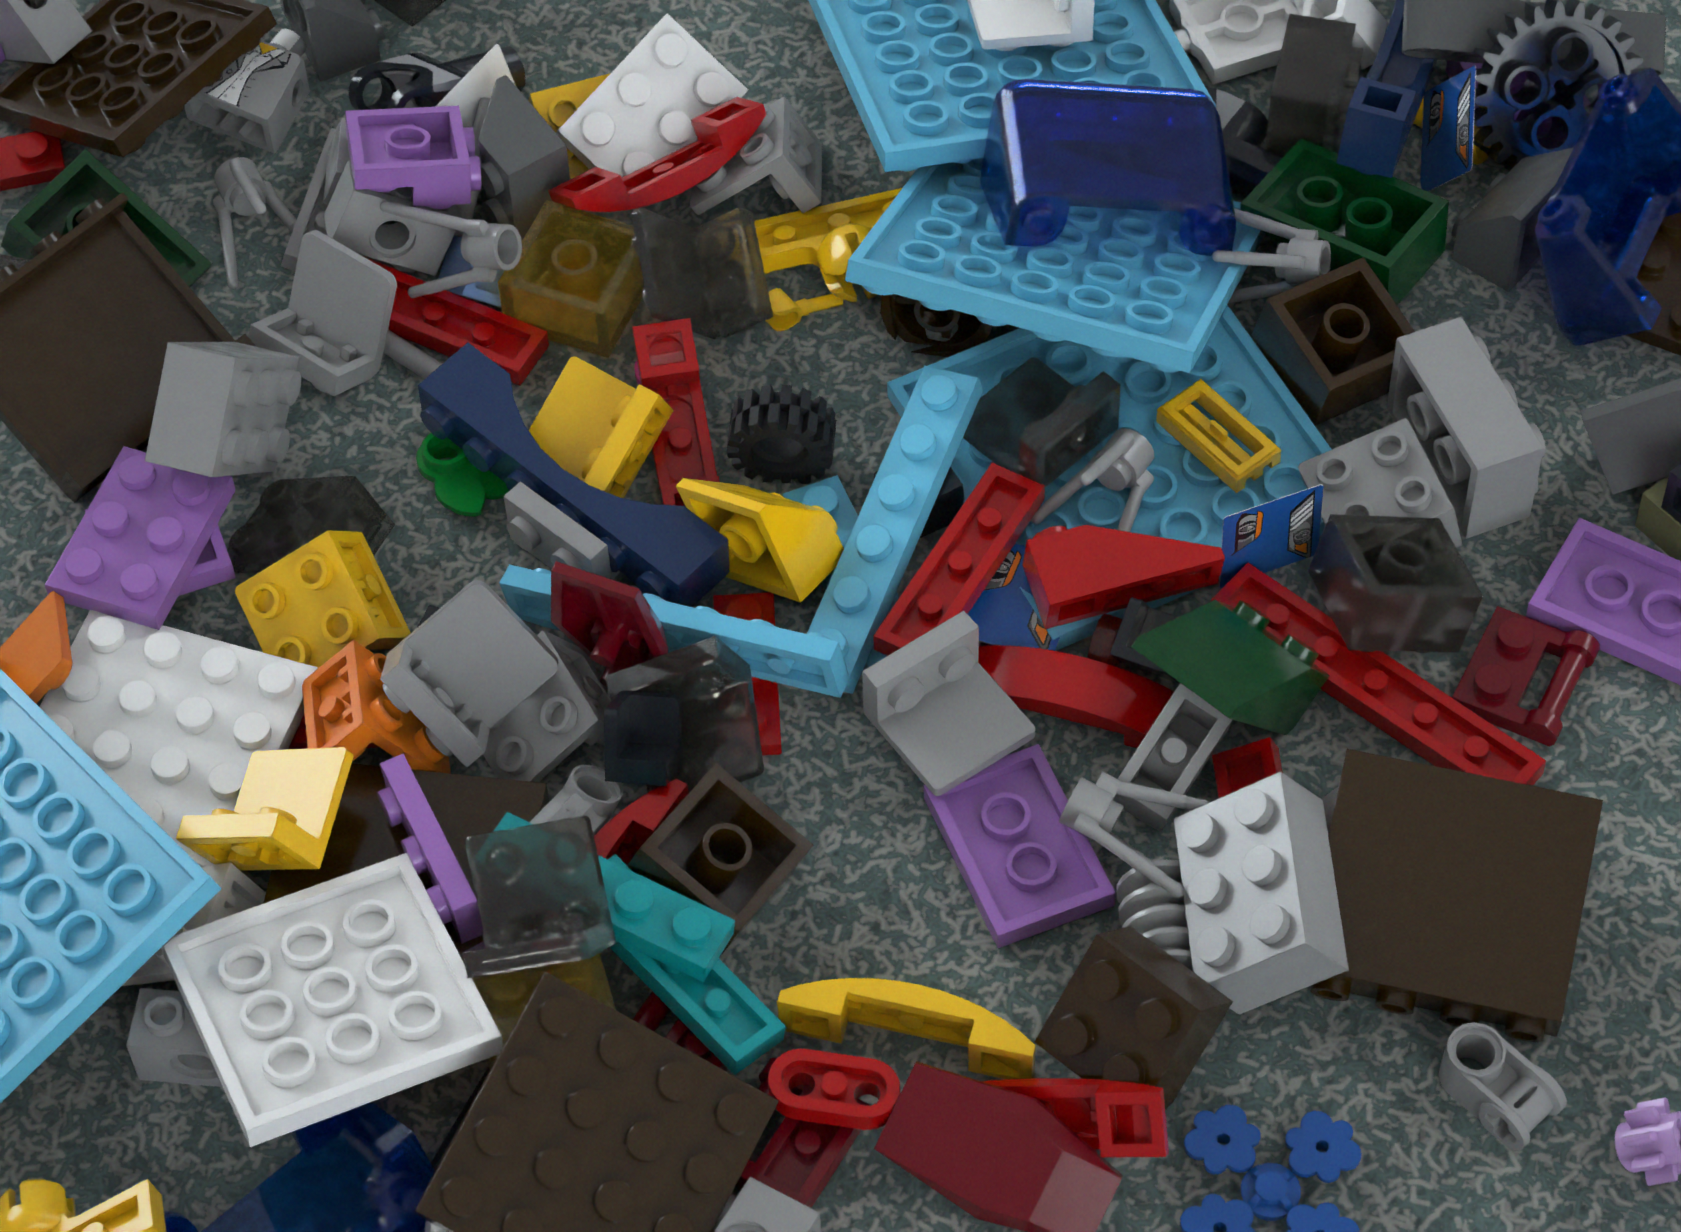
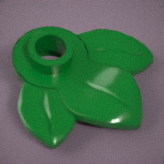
[416,433,509,517]

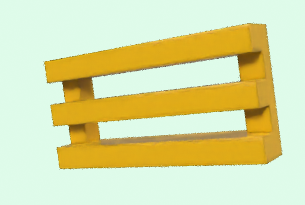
[1156,379,1282,493]

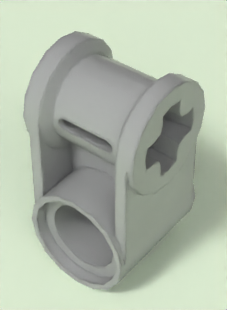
[1438,1022,1567,1151]

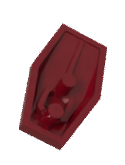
[551,561,668,691]
[874,1061,1123,1232]

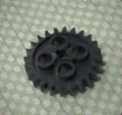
[1473,0,1646,171]

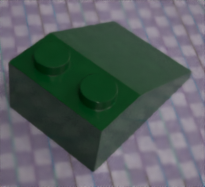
[1240,138,1449,305]
[1,149,212,287]
[1131,600,1330,735]

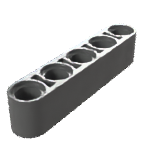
[1402,0,1666,77]

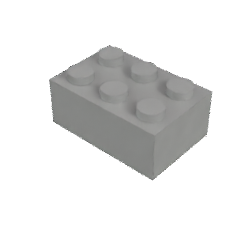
[1387,317,1546,539]
[145,342,301,477]
[1174,772,1349,1014]

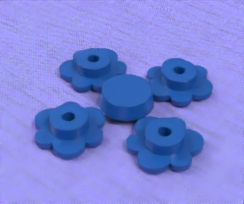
[1180,1105,1362,1232]

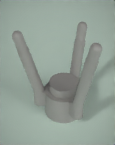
[212,157,297,289]
[380,201,522,298]
[1212,206,1331,303]
[1031,428,1154,532]
[1058,771,1210,898]

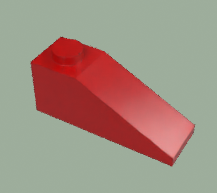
[1022,525,1225,629]

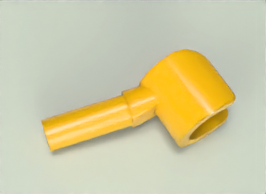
[760,288,843,331]

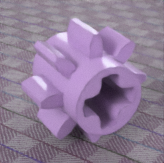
[1615,1098,1681,1186]

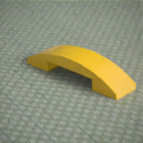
[777,978,1036,1079]

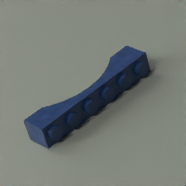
[1336,0,1437,178]
[418,342,730,607]

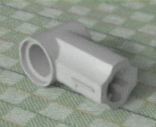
[530,765,623,848]

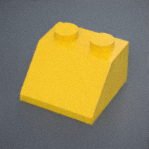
[676,478,844,603]

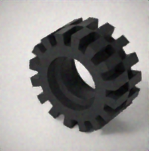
[727,384,837,484]

